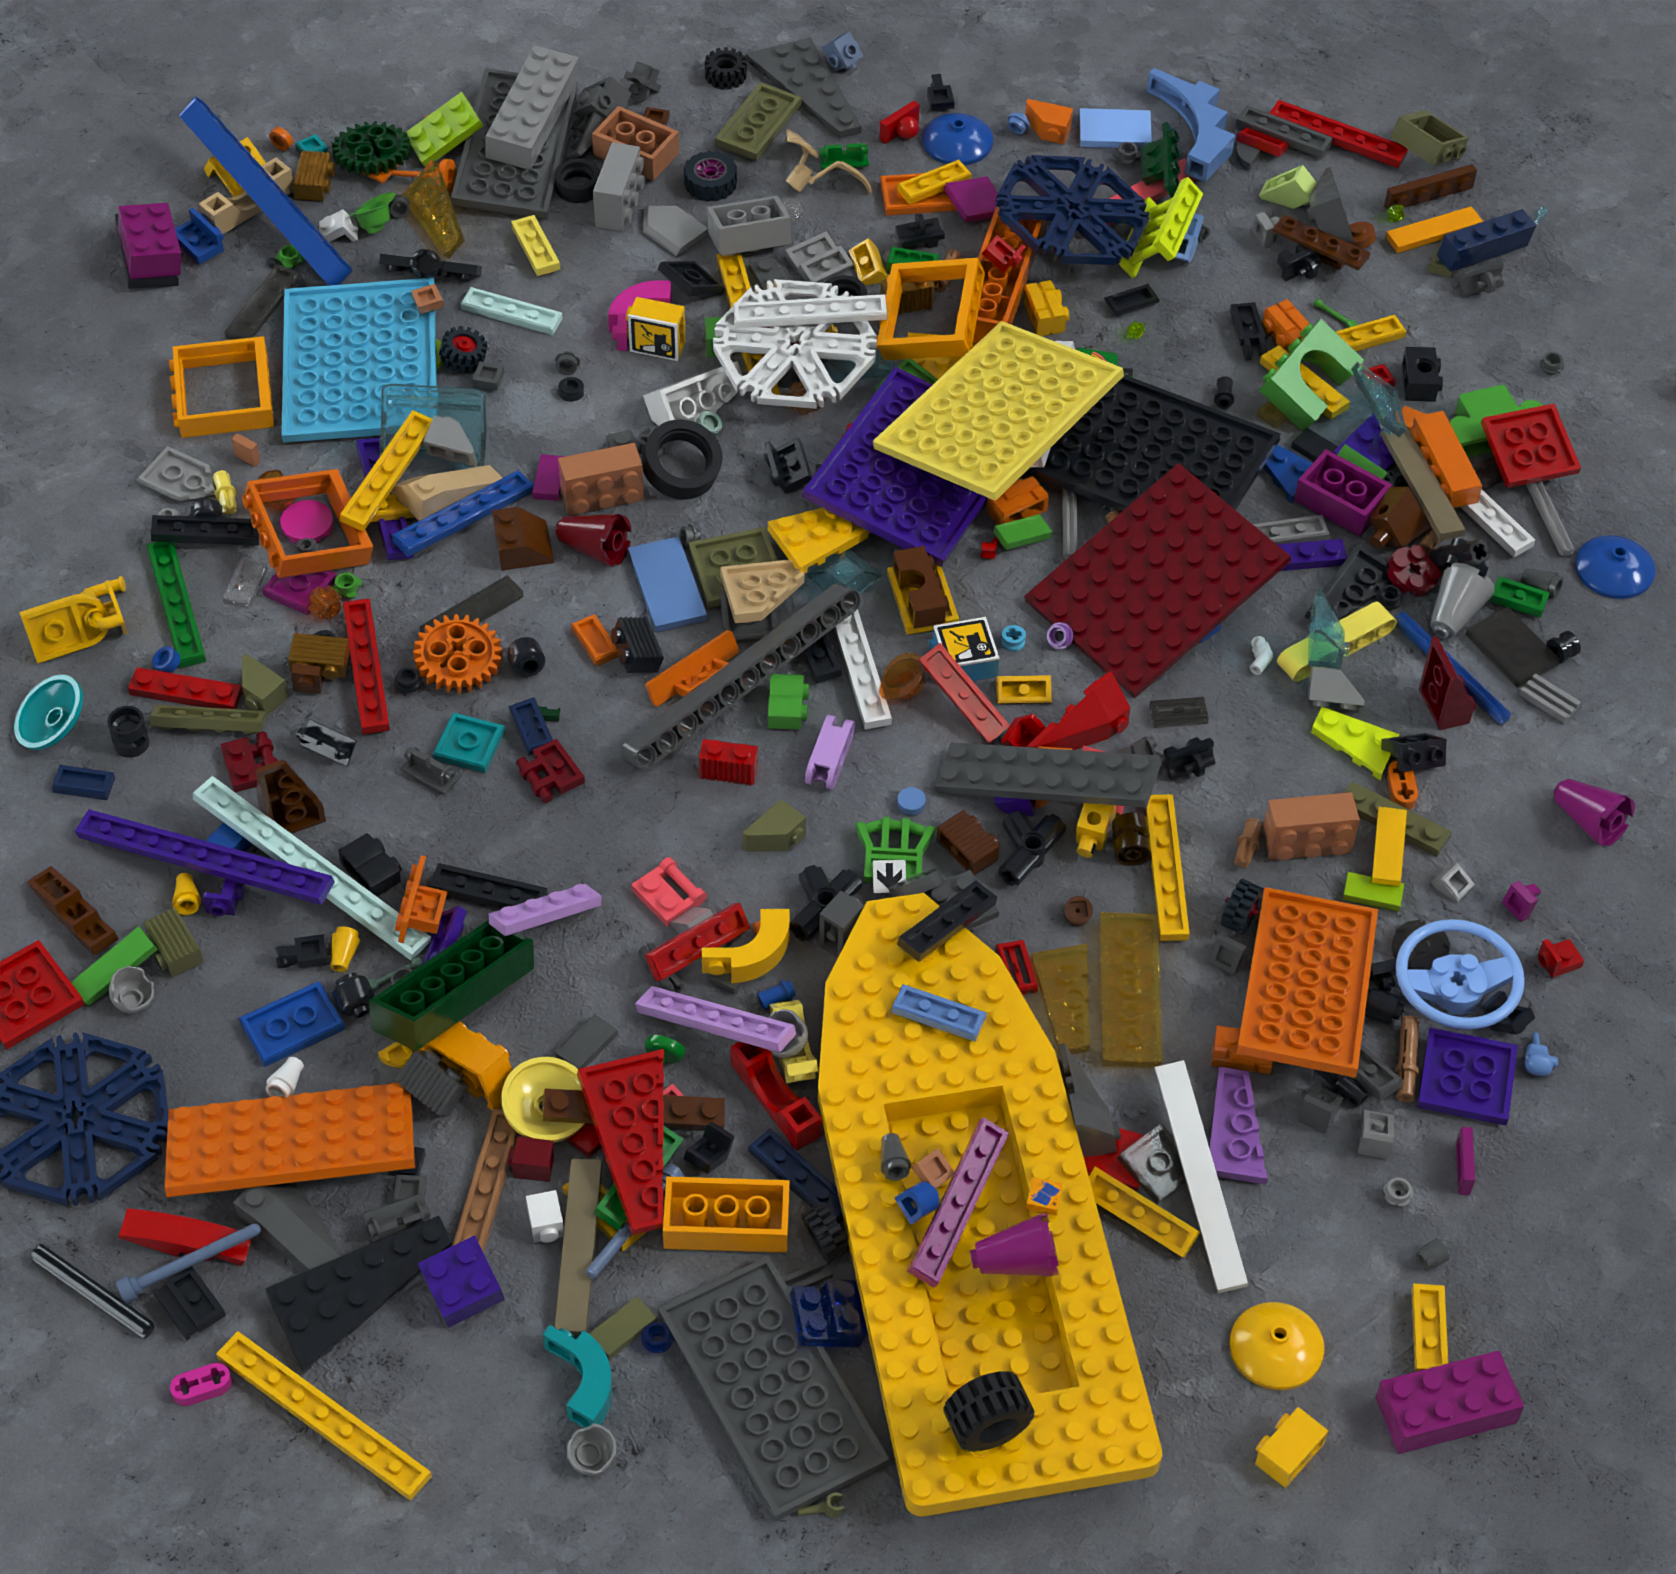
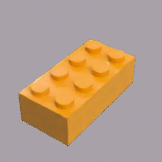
[663,1176,790,1253]

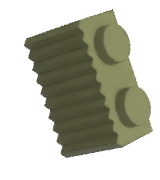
[144,908,203,978]

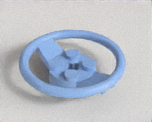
[1396,919,1525,1029]

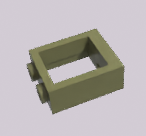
[1390,110,1469,166]

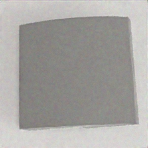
[784,232,854,283]

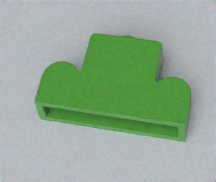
[1450,385,1543,458]

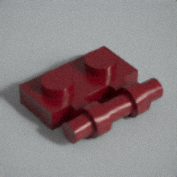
[220,731,278,792]
[516,739,585,803]

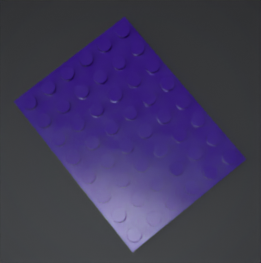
[802,366,988,567]

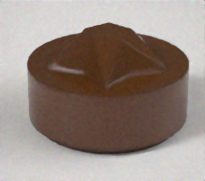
[1063,896,1093,926]

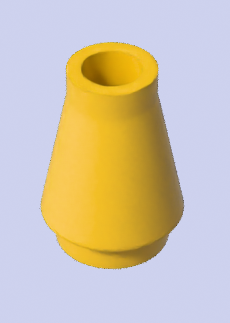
[172,873,201,915]
[330,927,360,972]

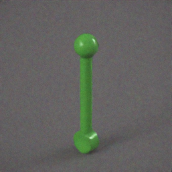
[1314,299,1357,328]

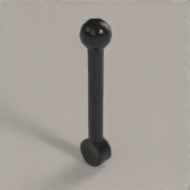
[268,258,306,288]

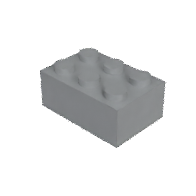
[593,142,645,232]
[707,195,792,256]

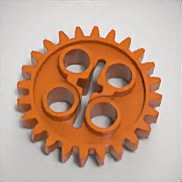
[413,614,502,694]

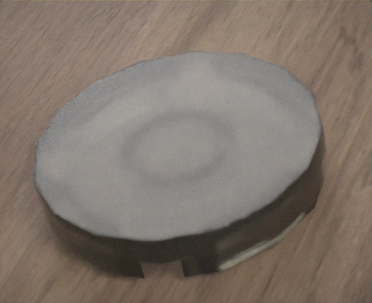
[1391,920,1450,970]

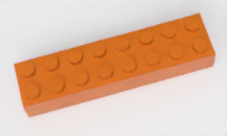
[955,207,1047,343]

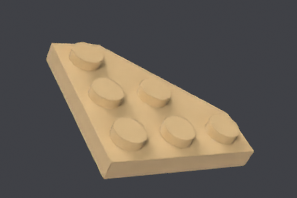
[720,560,805,623]

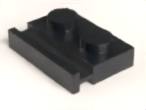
[152,1266,226,1341]

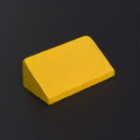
[848,238,888,285]
[995,675,1052,704]

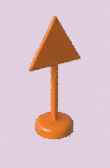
[361,159,457,193]

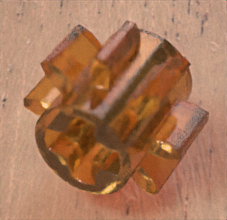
[308,585,342,620]

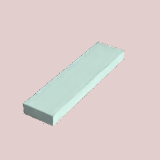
[461,287,563,335]

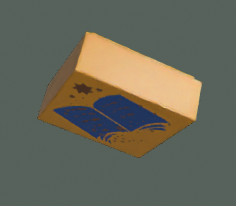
[1026,1177,1063,1216]

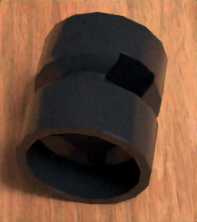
[107,706,150,758]

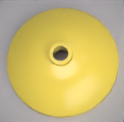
[501,1057,585,1143]

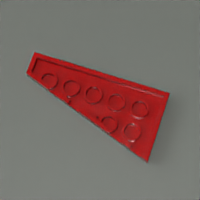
[577,1049,664,1235]

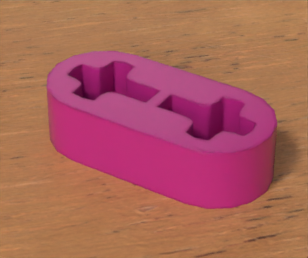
[170,1363,232,1406]

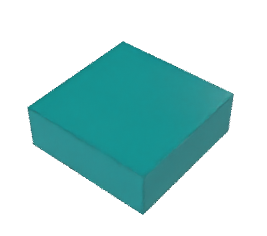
[295,134,328,154]

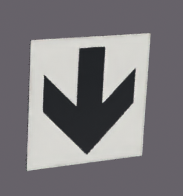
[873,860,906,893]

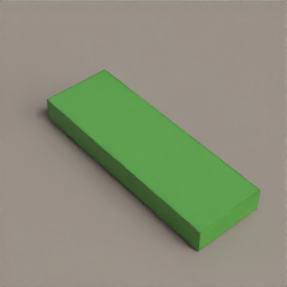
[71,926,158,1006]

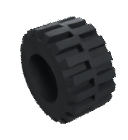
[943,1371,1035,1452]

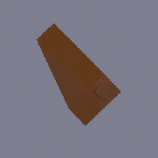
[256,759,326,834]

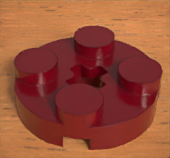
[1387,545,1441,597]

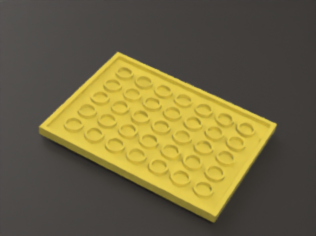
[873,321,1124,501]

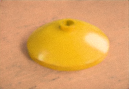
[1229,1302,1324,1390]

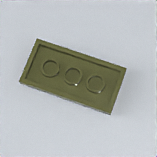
[715,82,802,161]

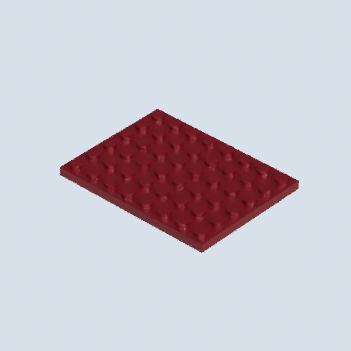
[1024,463,1291,698]

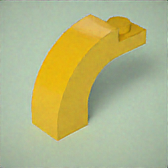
[702,909,790,983]

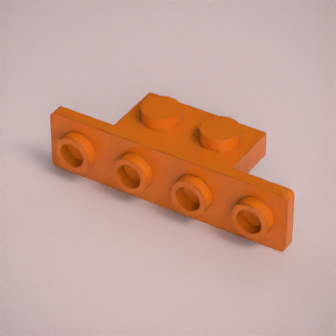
[645,630,739,707]
[395,855,447,943]

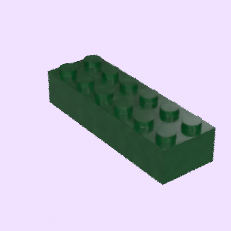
[369,920,534,1051]

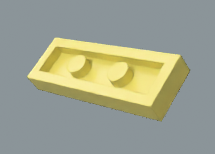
[511,215,560,276]

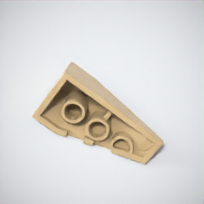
[391,465,502,521]

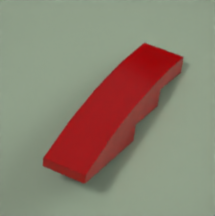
[117,1208,252,1266]

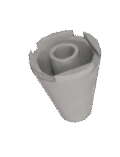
[1430,563,1495,639]

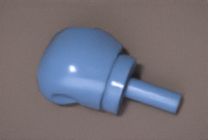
[1524,1032,1558,1076]

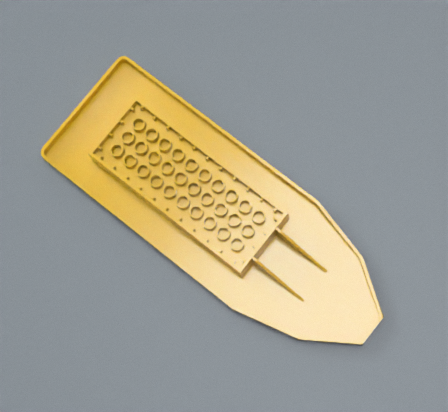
[818,893,1162,1516]

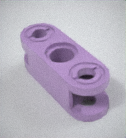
[805,715,855,790]

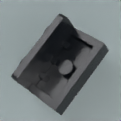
[764,437,812,494]

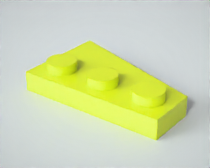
[1311,707,1400,780]

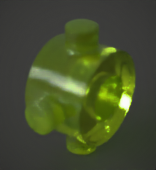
[1387,205,1405,222]
[1126,321,1146,339]

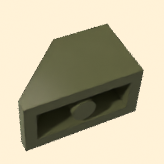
[242,653,289,717]
[742,799,806,852]

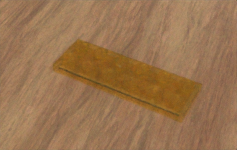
[1099,912,1163,1068]

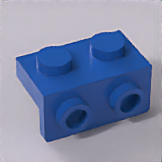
[175,208,224,264]

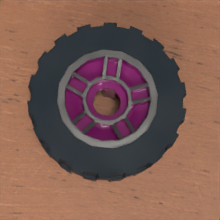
[684,151,737,202]

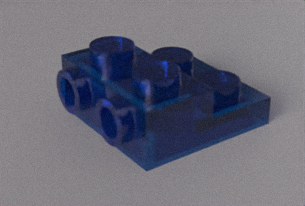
[790,1280,868,1347]

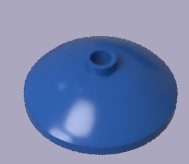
[922,113,993,165]
[1575,535,1656,599]

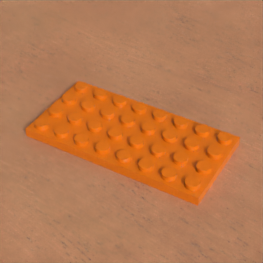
[1236,887,1378,1078]
[165,1082,415,1197]

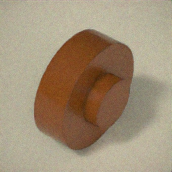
[1345,222,1376,249]

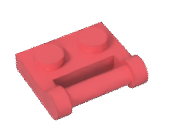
[631,857,707,927]

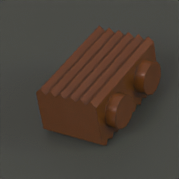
[936,810,1000,876]

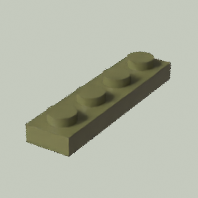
[150,705,266,734]
[1344,781,1452,857]

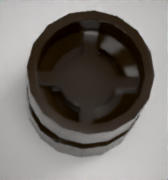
[1111,813,1151,866]

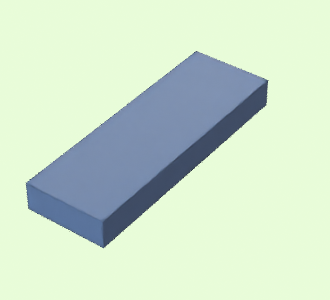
[892,984,987,1042]

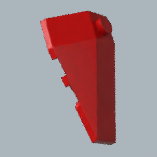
[1028,671,1130,750]

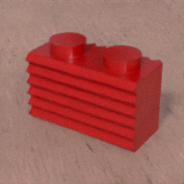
[699,739,758,786]

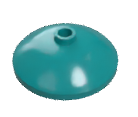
[14,675,83,750]

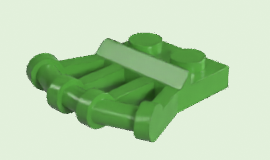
[855,816,937,883]

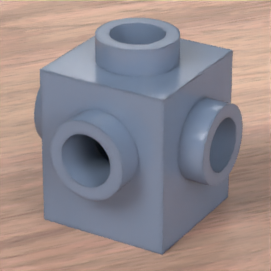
[821,31,863,72]

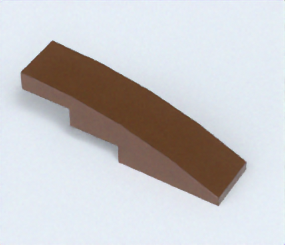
[27,866,119,955]

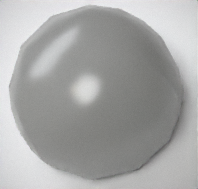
[109,966,154,1014]
[768,1009,808,1058]
[567,1424,616,1476]

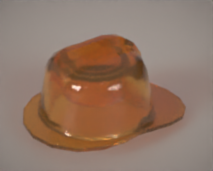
[879,653,926,700]

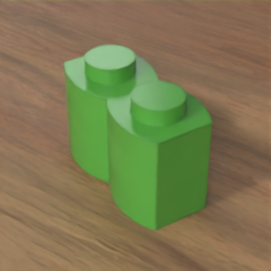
[768,674,809,729]

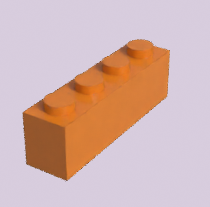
[1410,411,1482,508]

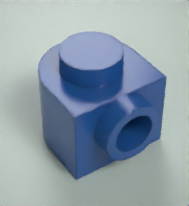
[894,1181,939,1225]

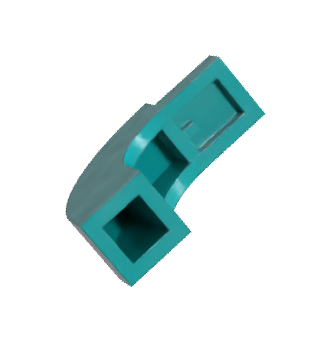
[543,1325,612,1428]

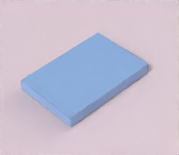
[1079,108,1152,149]

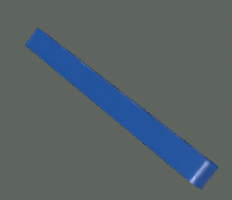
[179,96,353,285]

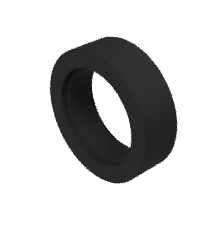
[642,419,723,499]

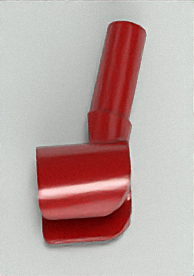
[981,536,1000,559]

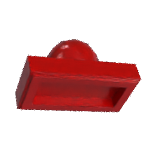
[879,101,920,144]

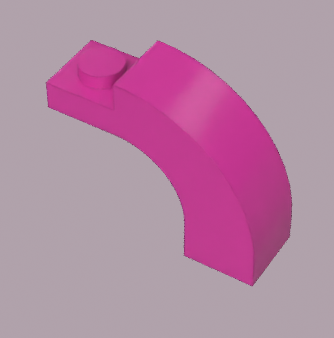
[608,280,672,351]

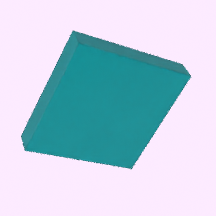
[433,712,505,773]

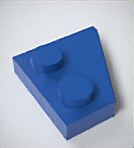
[1263,444,1313,503]

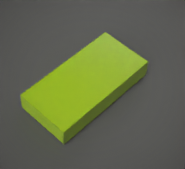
[1343,872,1405,912]

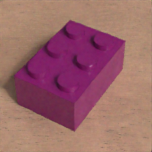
[118,203,181,279]
[1294,449,1392,537]

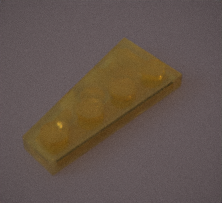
[402,160,465,259]
[1031,943,1090,1054]

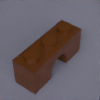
[893,546,949,629]

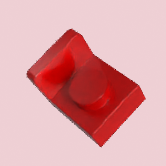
[1537,939,1584,978]

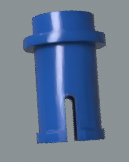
[756,979,796,1010]

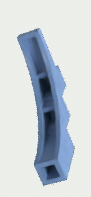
[1146,68,1236,183]

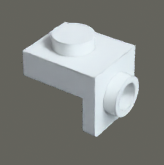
[319,209,359,242]

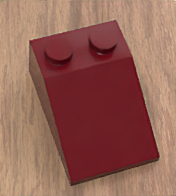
[1419,637,1475,730]

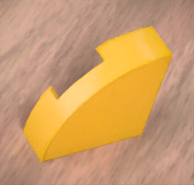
[378,1042,414,1068]

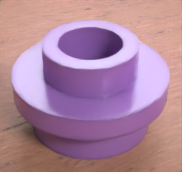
[1047,622,1073,649]

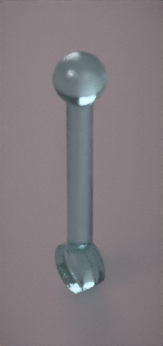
[1533,207,1548,225]

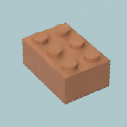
[592,106,679,181]
[558,443,644,516]
[1262,792,1360,861]

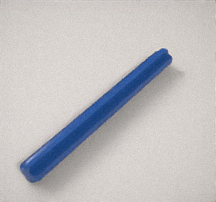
[1395,612,1511,725]

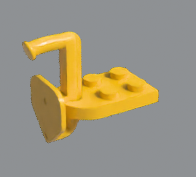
[19,576,128,663]

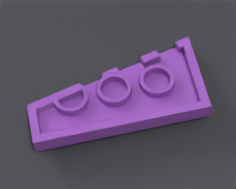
[1209,1067,1268,1185]

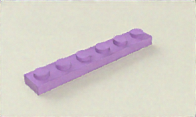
[635,986,796,1053]

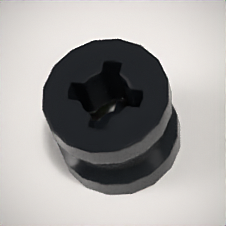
[1546,631,1581,664]

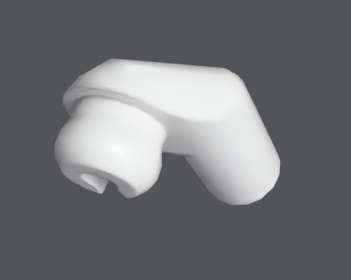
[1250,636,1273,675]

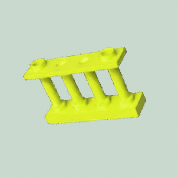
[1119,177,1203,279]

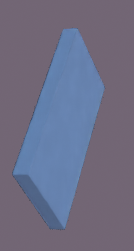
[628,537,707,632]

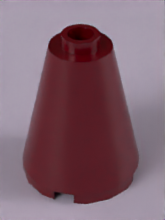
[555,514,632,567]

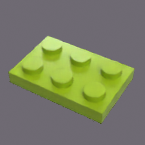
[406,92,484,168]

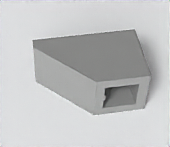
[1307,666,1365,710]

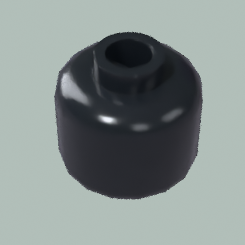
[507,637,545,677]
[332,972,375,1018]

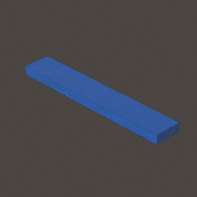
[392,470,534,557]

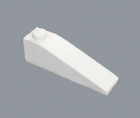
[643,361,743,426]

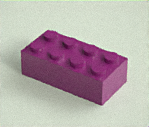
[1375,1350,1524,1454]

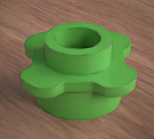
[276,245,305,269]
[331,572,362,599]

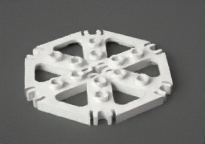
[713,279,877,409]

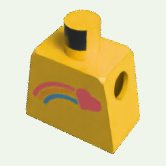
[1076,803,1117,858]

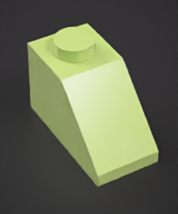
[1259,165,1317,209]

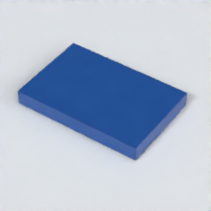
[239,981,346,1067]

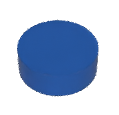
[152,646,180,673]

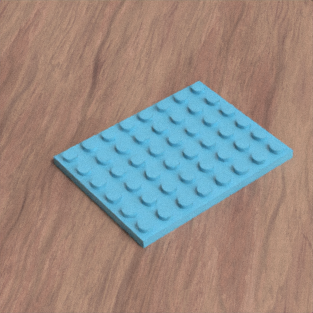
[282,278,438,443]

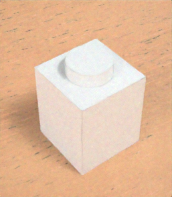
[526,1190,564,1243]

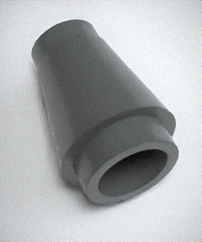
[1521,568,1563,598]
[881,1133,911,1181]

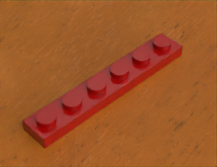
[1269,100,1409,169]
[343,598,390,734]

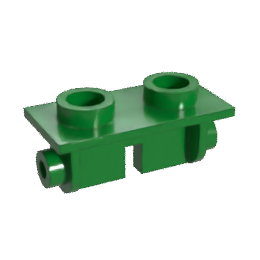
[819,142,869,170]

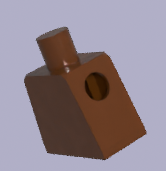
[1369,487,1431,549]

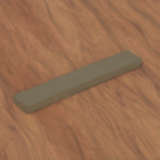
[1380,424,1465,540]
[555,1159,603,1336]

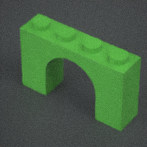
[1259,319,1364,432]

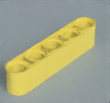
[1277,602,1397,682]

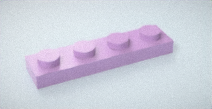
[489,884,602,936]

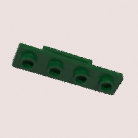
[1141,122,1180,198]

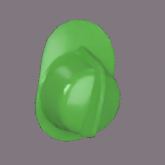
[349,192,396,234]

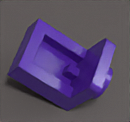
[203,879,245,916]

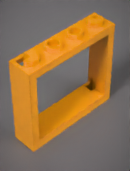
[877,258,985,360]
[169,336,274,438]

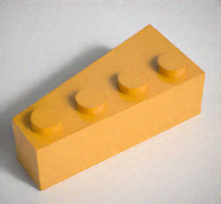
[417,1021,512,1111]

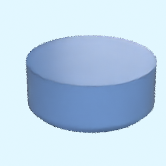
[897,787,926,816]

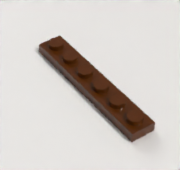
[543,1089,725,1130]

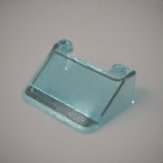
[379,384,487,467]

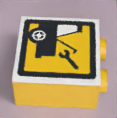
[626,297,686,361]

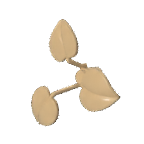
[785,129,872,195]

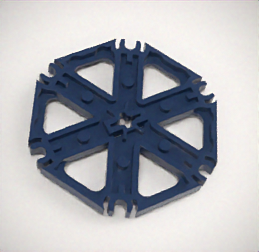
[995,155,1150,265]
[0,1032,168,1206]

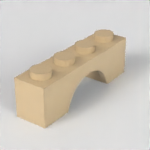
[198,157,294,234]

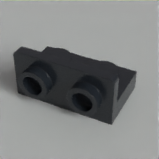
[1381,733,1447,772]

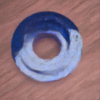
[641,1322,673,1353]

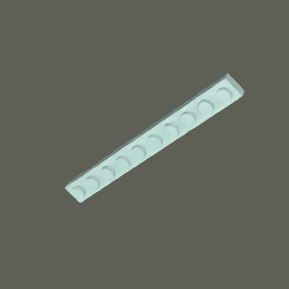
[193,776,431,961]

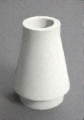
[266,1057,304,1098]

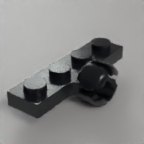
[379,249,482,280]
[151,497,259,546]

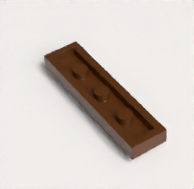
[1384,164,1477,212]

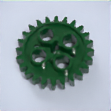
[332,121,411,176]

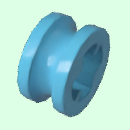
[1001,625,1026,651]

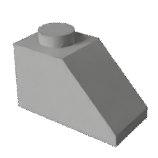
[423,415,478,467]

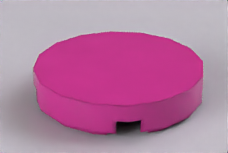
[280,500,334,544]

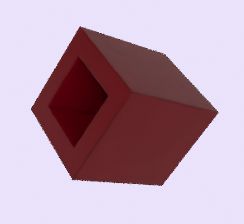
[508,1137,555,1182]

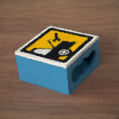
[929,617,999,681]

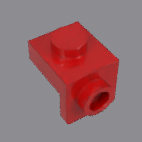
[981,235,1026,273]
[1001,714,1046,747]

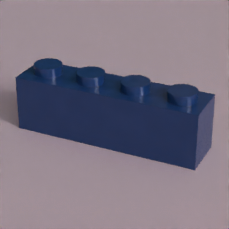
[1437,209,1536,272]

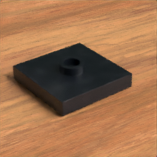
[657,261,725,296]

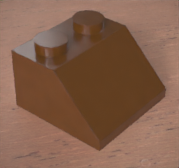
[492,507,554,571]

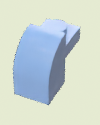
[1174,213,1204,263]

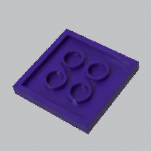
[1417,1027,1518,1126]

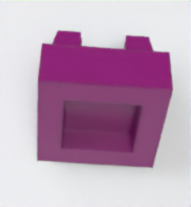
[1502,881,1542,922]

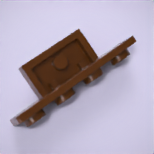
[1273,215,1370,270]

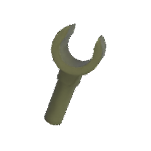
[798,1492,844,1518]

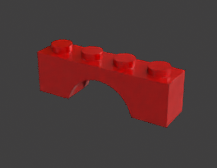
[730,1041,822,1151]

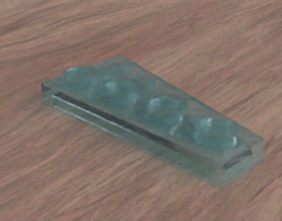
[1351,361,1406,438]

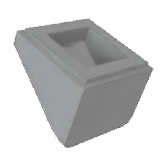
[1430,863,1475,902]

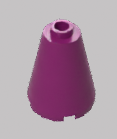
[1554,779,1635,847]
[970,1213,1060,1276]

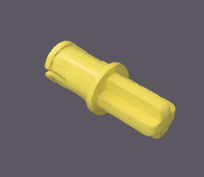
[213,470,237,515]

